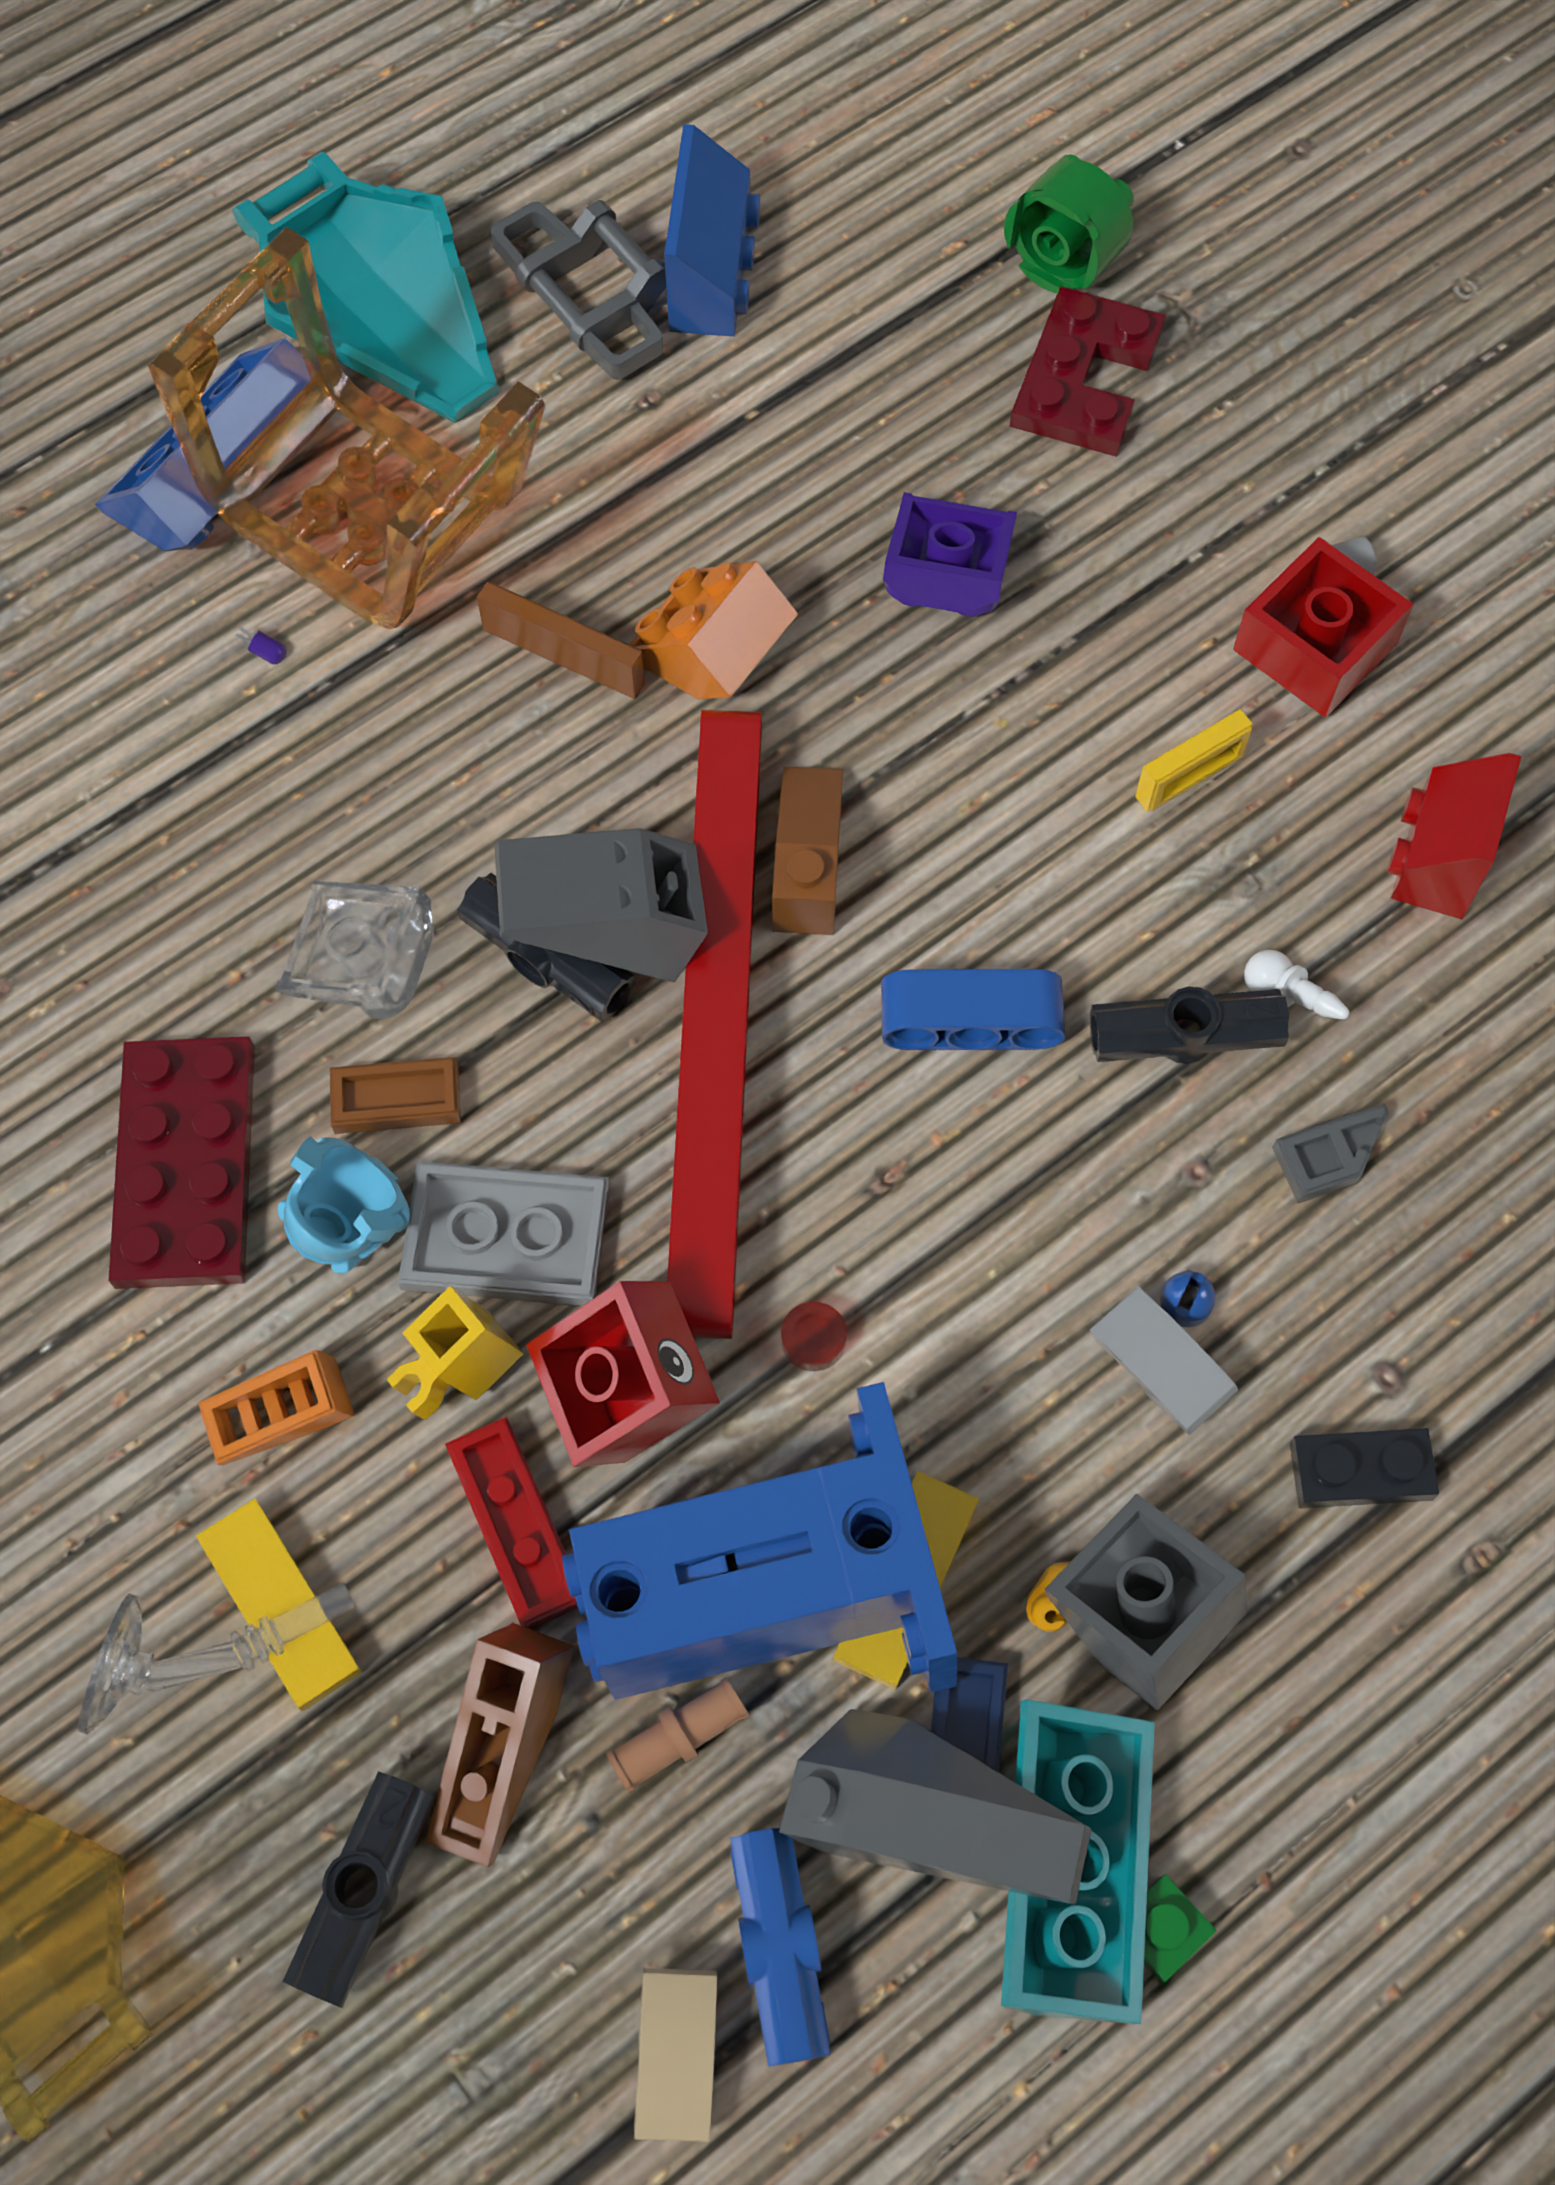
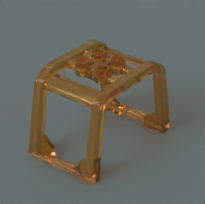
[148,228,545,629]

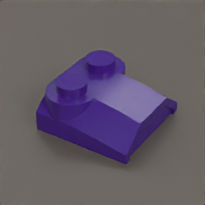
[883,492,1017,617]

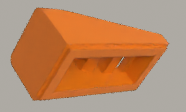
[198,1349,354,1466]

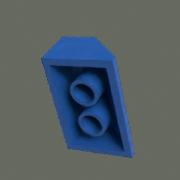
[664,124,760,337]

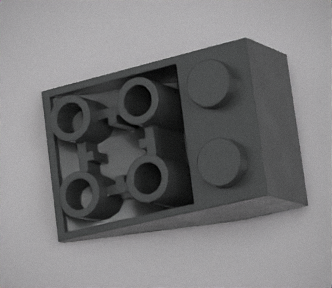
[494,828,708,982]

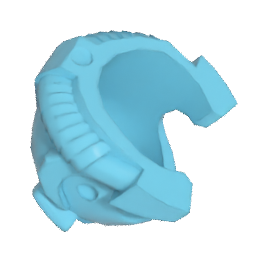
[278,1136,410,1273]

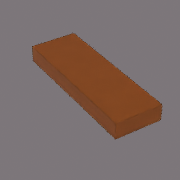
[477,582,645,699]

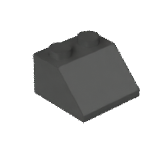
[1045,1493,1247,1711]

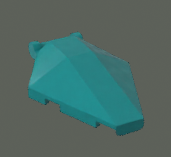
[232,151,499,423]

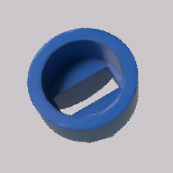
[1160,1270,1216,1327]

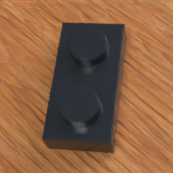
[1289,1428,1439,1509]

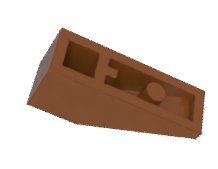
[772,766,843,935]
[425,1623,575,1868]

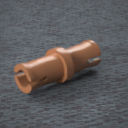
[606,1677,750,1793]

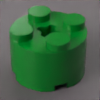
[1004,154,1134,294]

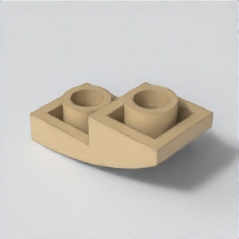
[634,1968,717,2142]

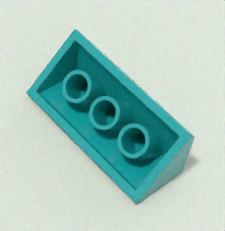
[1001,1699,1155,2024]

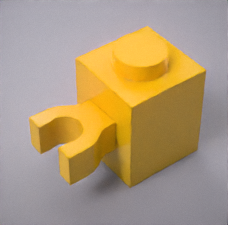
[386,1286,524,1421]

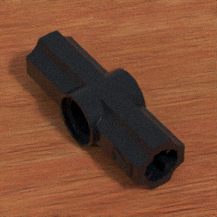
[457,873,636,1022]
[1090,986,1289,1064]
[282,1771,436,2008]

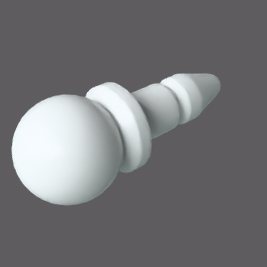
[1244,950,1350,1019]

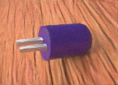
[235,627,287,665]

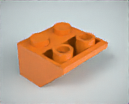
[629,561,798,699]

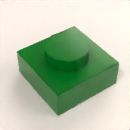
[1144,1874,1217,1984]

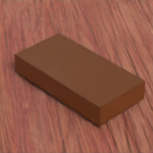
[330,1057,461,1134]

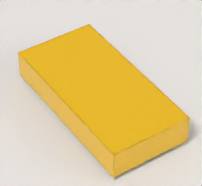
[1135,709,1253,812]

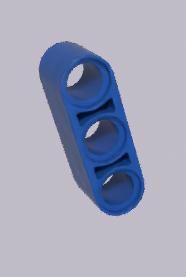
[881,969,1065,1050]

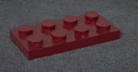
[108,1036,255,1289]

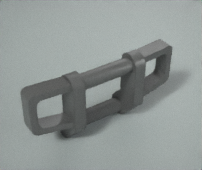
[490,200,666,380]

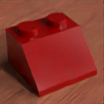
[1386,753,1522,920]

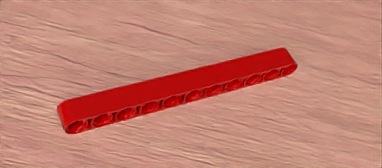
[667,710,762,1339]

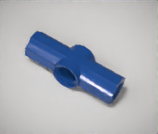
[730,1828,831,2067]

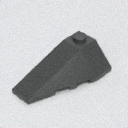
[779,1709,1091,1905]

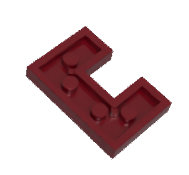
[1009,286,1166,457]

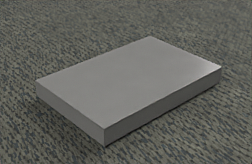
[398,1161,610,1306]

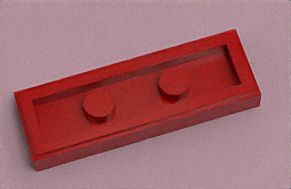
[445,1416,578,1629]

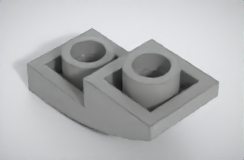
[1090,1286,1239,1435]

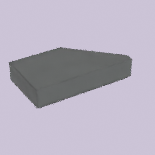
[1272,1103,1388,1204]

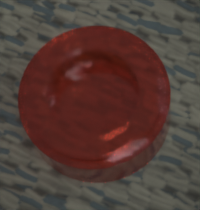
[781,1301,847,1371]

